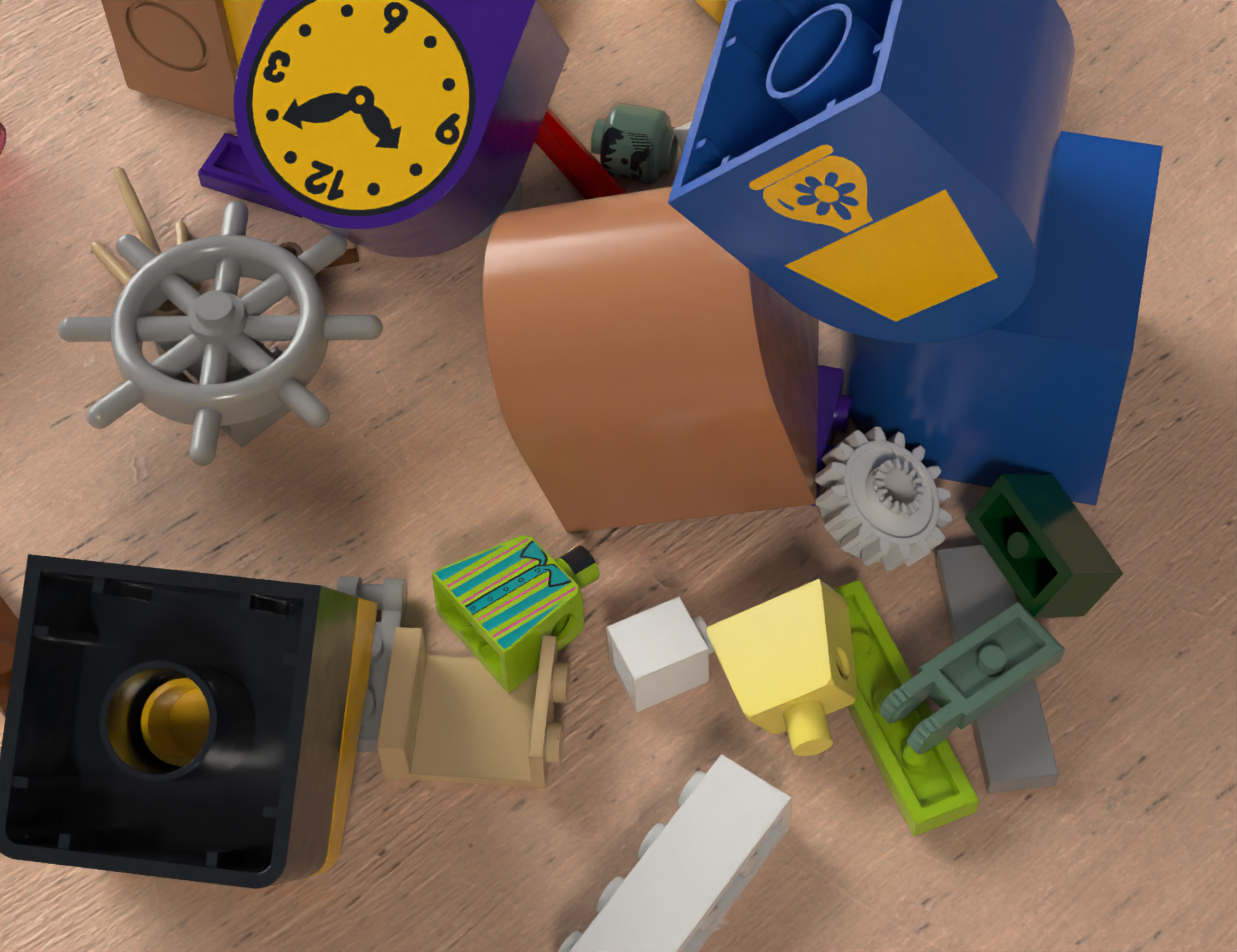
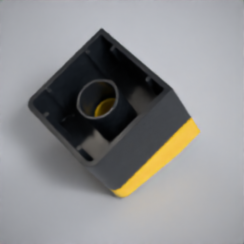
[0,554,378,889]

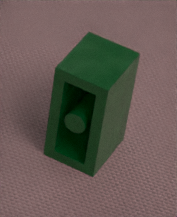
[965,474,1124,618]

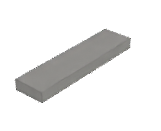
[936,545,1059,794]

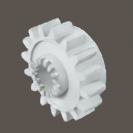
[814,427,952,571]

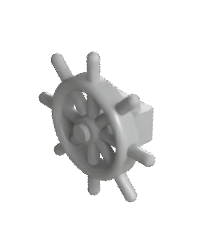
[58,200,383,466]

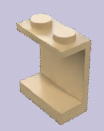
[377,627,570,788]

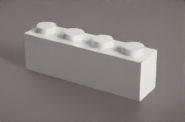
[558,754,791,952]

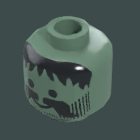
[591,103,679,184]

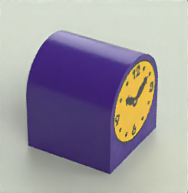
[234,0,570,258]

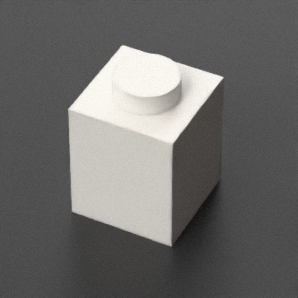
[606,596,715,712]

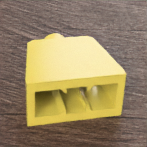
[706,579,858,756]

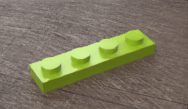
[833,579,979,837]

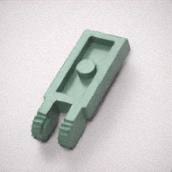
[878,602,1065,755]

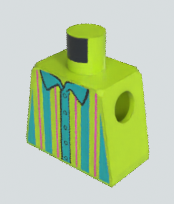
[432,535,600,693]

